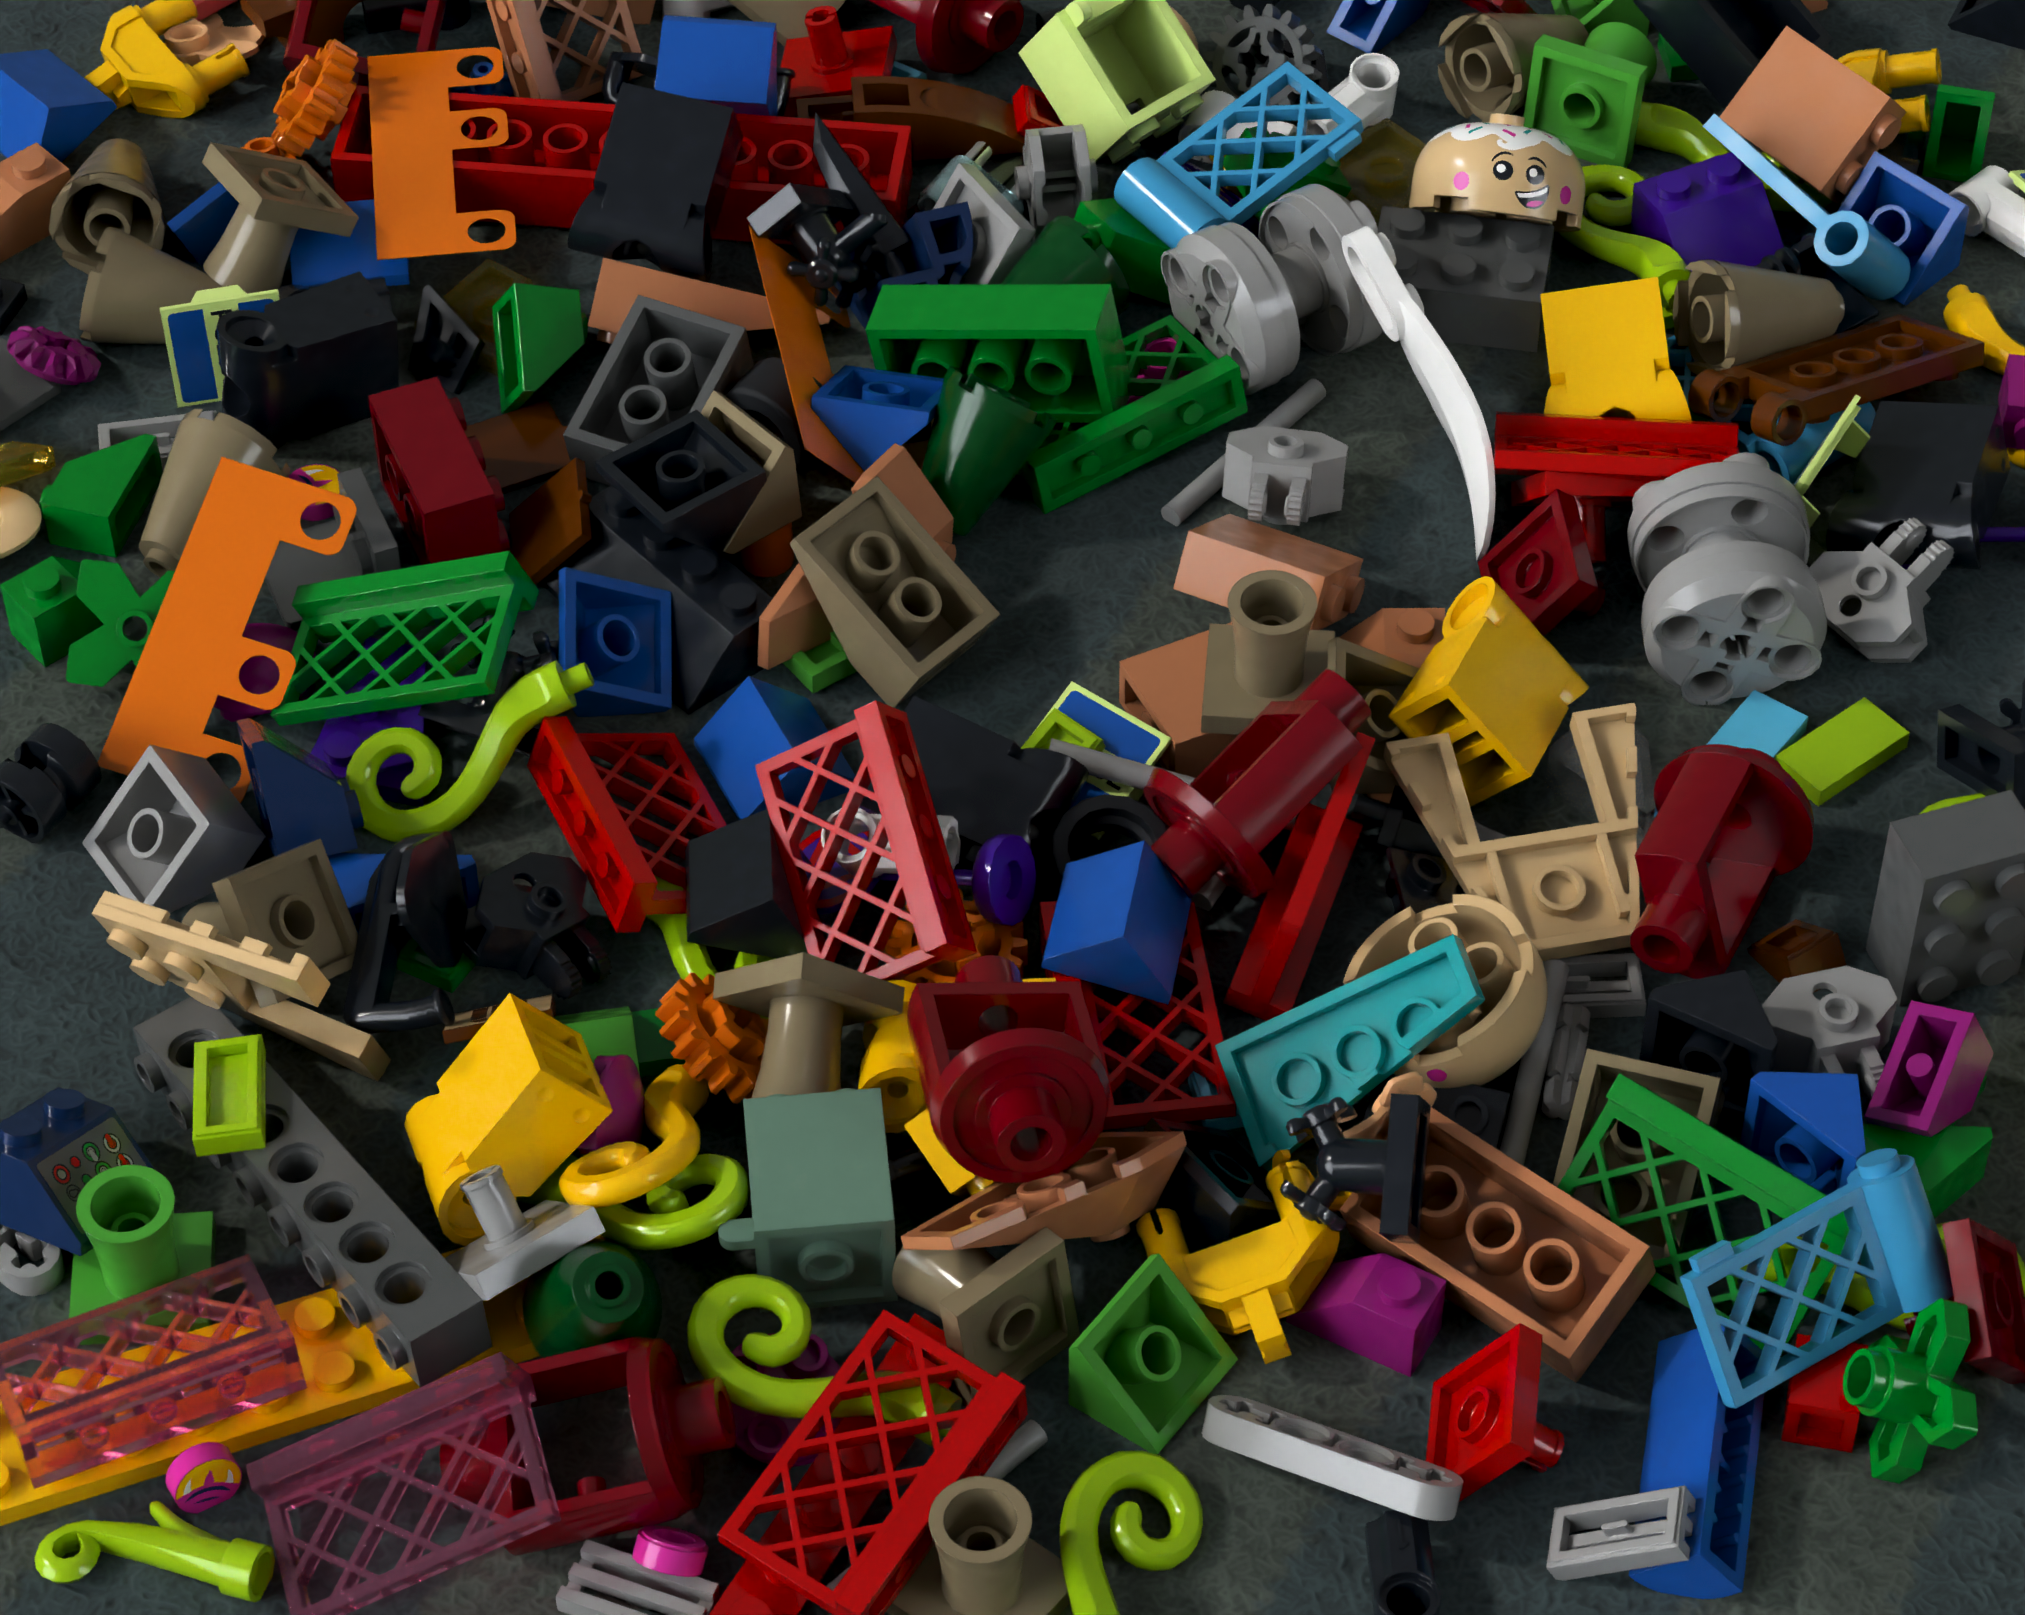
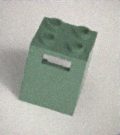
[718,1088,898,1313]

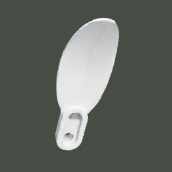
[1342,226,1496,560]

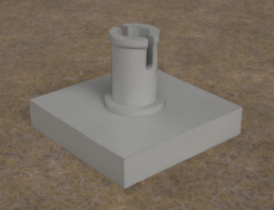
[933,163,1036,284]
[445,1165,606,1301]

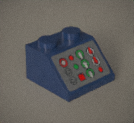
[236,718,364,856]
[0,1087,154,1256]

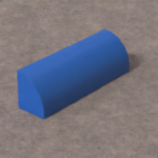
[1629,1326,1764,1599]

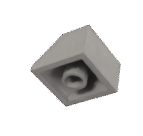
[82,744,266,913]

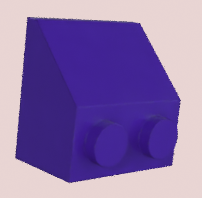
[1630,152,1784,272]

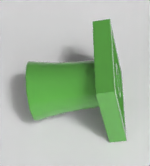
[1524,22,1657,168]
[68,1165,216,1346]

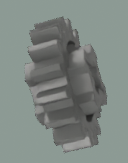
[1201,4,1322,106]

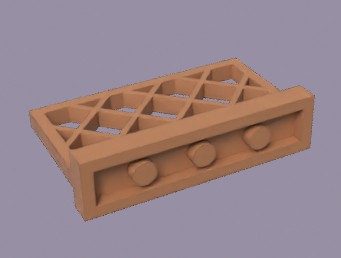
[486,0,643,101]

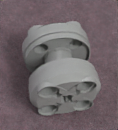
[1160,184,1384,395]
[1627,452,1827,705]

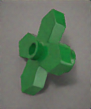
[66,559,175,687]
[1843,1298,1978,1484]

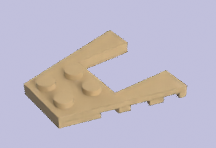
[1384,703,1640,961]
[91,891,391,1081]

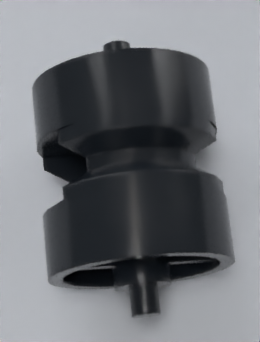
[0,723,102,843]

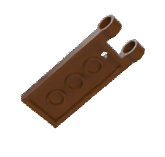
[1688,314,1984,446]

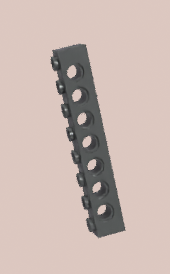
[133,997,493,1388]

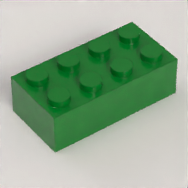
[865,284,1131,423]

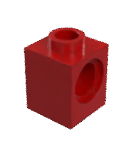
[1781,1333,1868,1453]

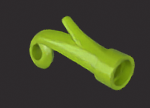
[34,1501,275,1602]

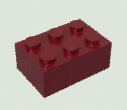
[368,376,510,565]

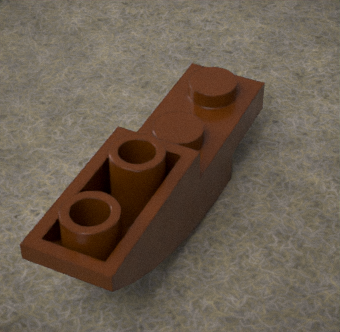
[796,76,1025,161]

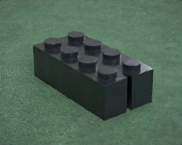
[1633,0,1833,109]

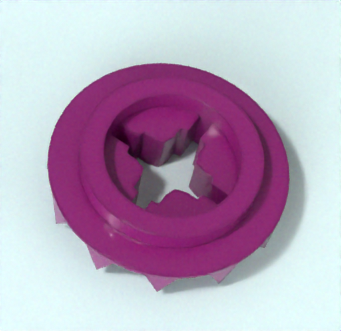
[6,326,101,385]

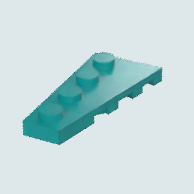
[1215,934,1485,1171]

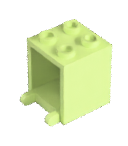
[1018,0,1216,163]

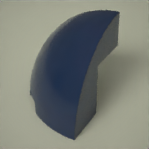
[836,201,973,329]

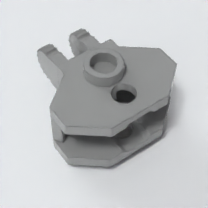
[1014,124,1098,241]
[1222,426,1349,526]
[1809,517,1955,663]
[1762,965,1897,1101]

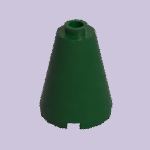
[1001,216,1131,315]
[921,366,1057,536]
[522,1238,662,1358]

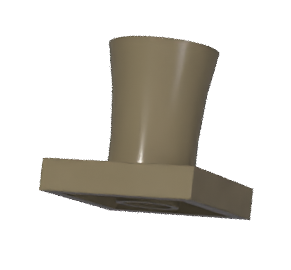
[202,142,359,294]
[1201,570,1335,735]
[182,839,358,1008]
[712,952,905,1098]
[892,1227,1080,1406]
[886,1476,1070,1615]

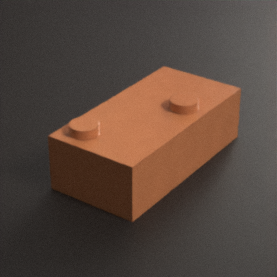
[1340,1107,1656,1383]

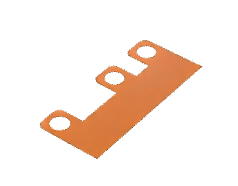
[367,47,517,260]
[748,225,864,483]
[98,457,357,803]

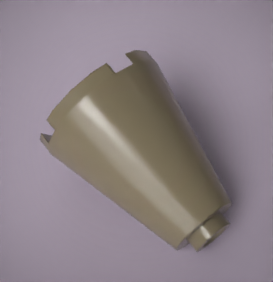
[1438,13,1589,123]
[49,138,166,275]
[79,227,223,345]
[1673,259,1845,375]
[139,409,290,577]

